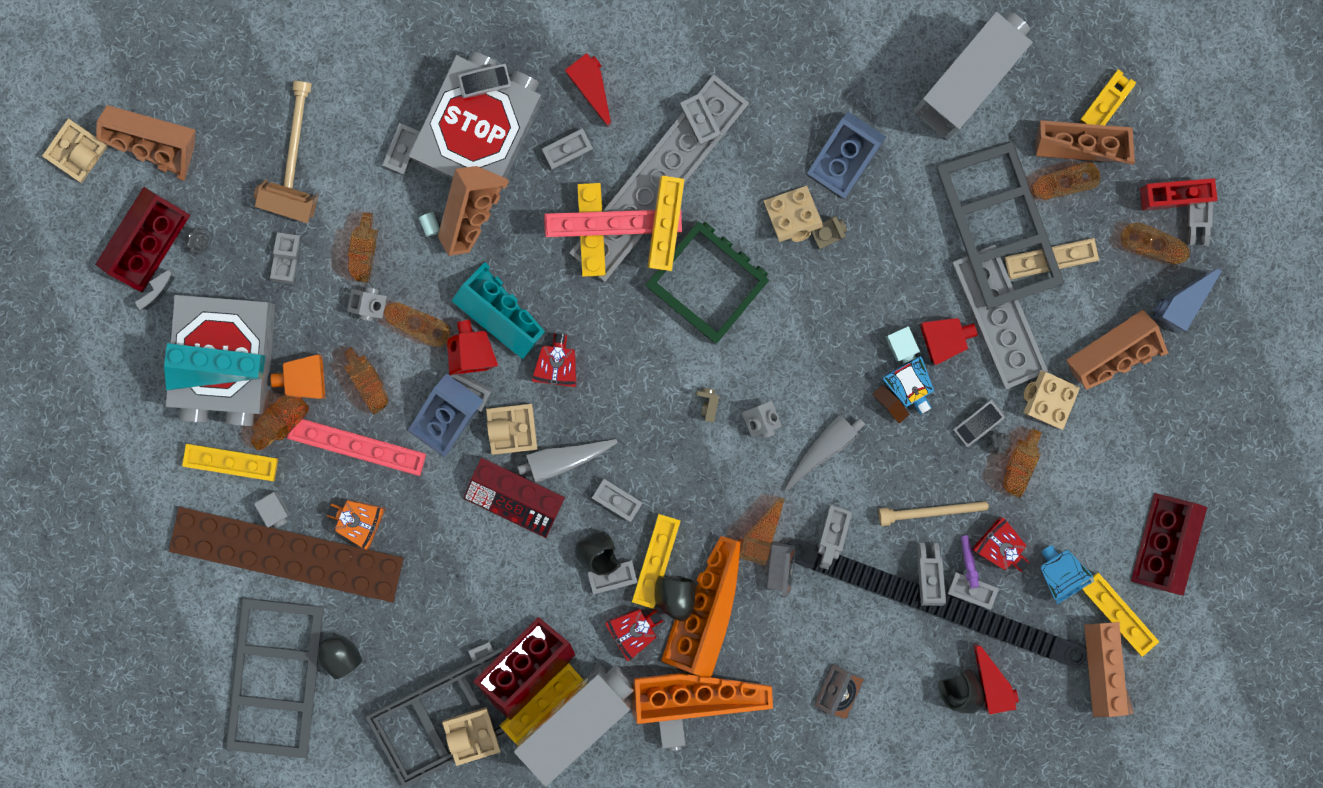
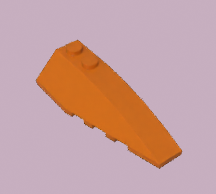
[661,536,740,677]
[631,673,773,724]

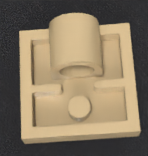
[42,118,108,183]
[764,186,823,242]
[1023,370,1080,430]
[486,404,538,455]
[442,707,501,766]

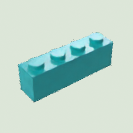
[452,262,545,359]
[164,343,266,390]

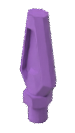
[961,535,979,589]

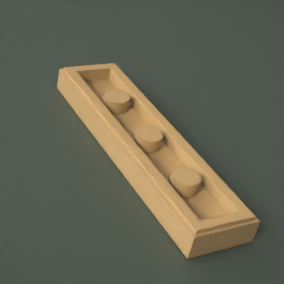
[1004,238,1099,280]

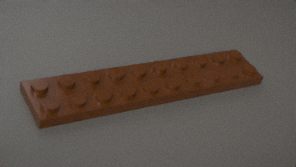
[169,506,404,603]

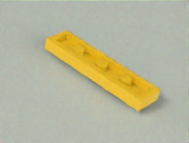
[647,176,685,271]
[577,183,606,277]
[182,444,278,481]
[632,514,681,609]
[1082,572,1159,657]
[499,663,583,744]

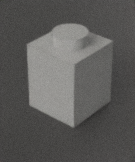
[254,492,291,529]
[659,719,685,751]

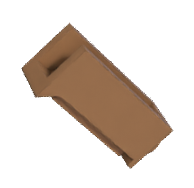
[253,179,319,223]

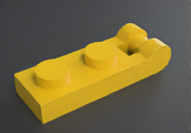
[1079,69,1136,125]

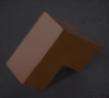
[872,384,910,424]

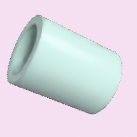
[419,212,440,237]

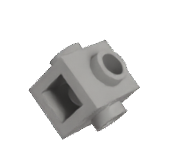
[347,287,387,321]
[742,401,782,439]

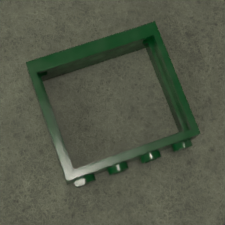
[645,221,769,344]

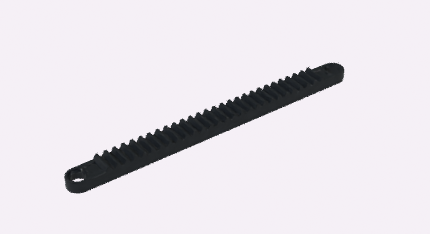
[787,539,1087,668]

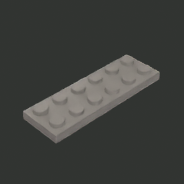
[952,245,1048,390]

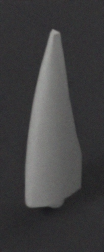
[785,414,866,491]
[517,439,618,483]

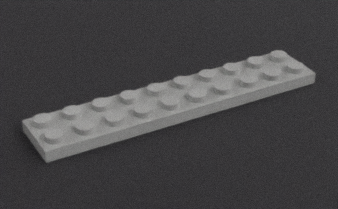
[569,74,749,282]

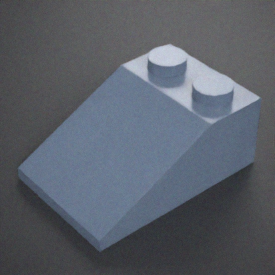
[807,112,886,199]
[1153,269,1222,333]
[408,373,484,457]

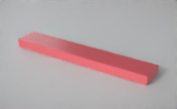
[544,209,682,237]
[287,416,426,476]

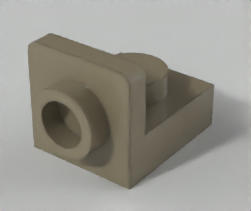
[811,216,847,250]
[696,387,720,423]

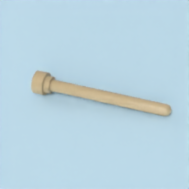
[284,81,312,188]
[878,502,989,526]

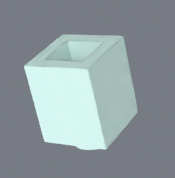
[885,326,920,363]

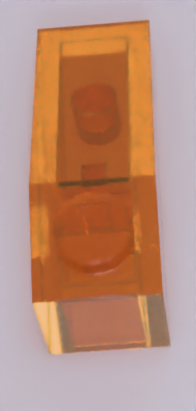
[738,497,785,565]

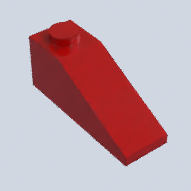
[565,53,611,127]
[1140,178,1218,211]
[973,643,1019,715]

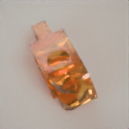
[1032,162,1101,201]
[347,212,378,283]
[1120,222,1190,265]
[384,302,451,347]
[344,347,389,415]
[251,396,309,450]
[1003,428,1042,498]

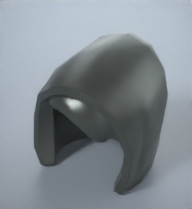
[575,531,621,576]
[655,576,695,621]
[318,636,362,680]
[938,670,984,714]

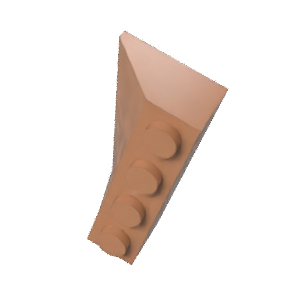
[96,105,196,181]
[1035,120,1135,165]
[438,166,509,256]
[1066,310,1168,390]
[1084,622,1134,717]

